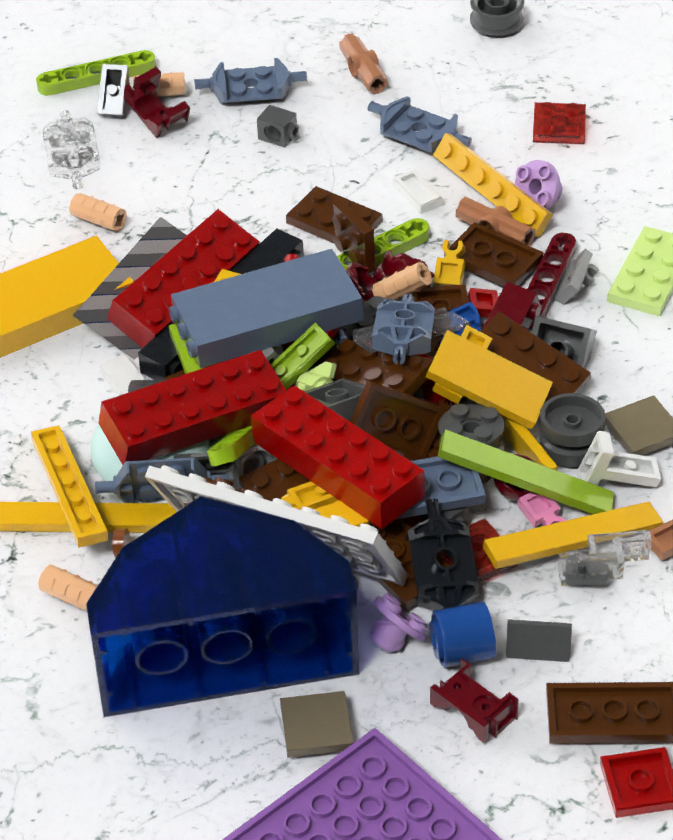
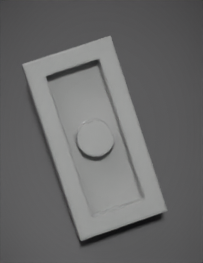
[555,248,599,305]

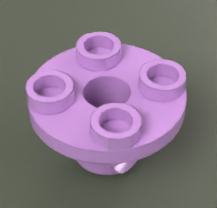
[515,160,562,210]
[370,592,428,652]

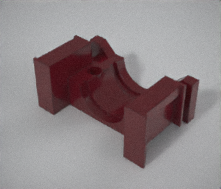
[123,65,190,138]
[430,658,519,743]

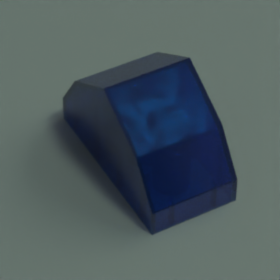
[86,497,359,717]

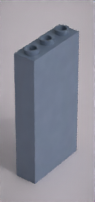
[169,249,364,368]

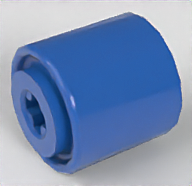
[429,601,496,668]

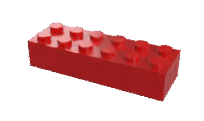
[107,209,260,348]
[98,350,287,465]
[251,385,425,529]

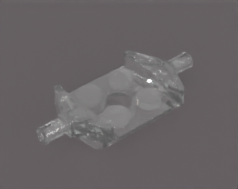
[42,110,101,190]

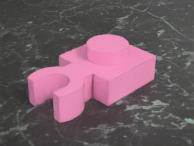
[517,492,566,527]

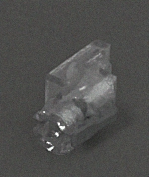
[558,530,651,586]

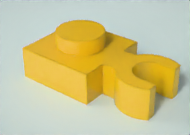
[433,240,466,287]

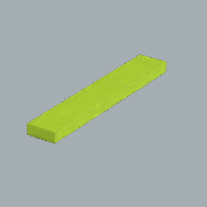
[438,429,614,514]

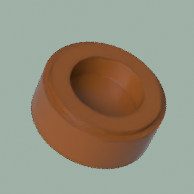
[112,529,131,560]

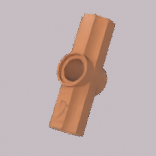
[339,33,388,94]
[456,196,535,246]

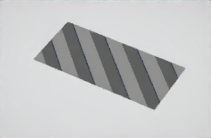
[73,217,187,360]

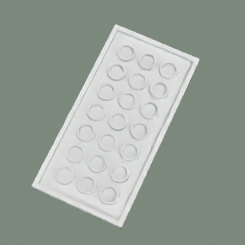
[145,465,408,586]

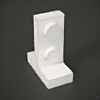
[576,431,661,487]

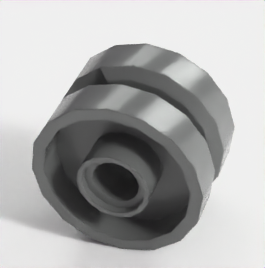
[539,393,605,467]

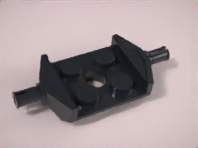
[405,498,480,610]

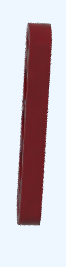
[527,232,576,329]

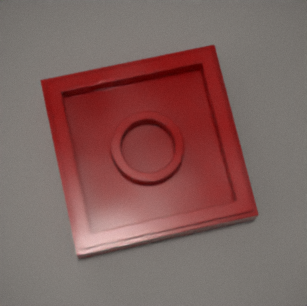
[600,747,673,818]

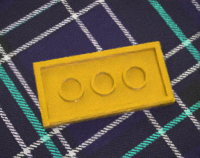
[425,330,553,430]

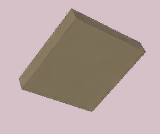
[605,395,673,455]
[280,691,353,758]

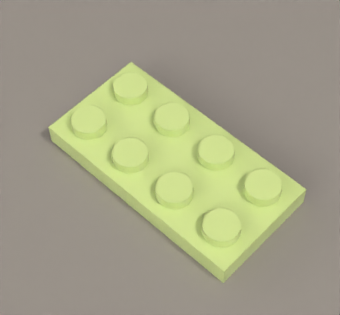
[607,226,673,316]

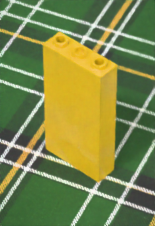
[0,235,134,358]

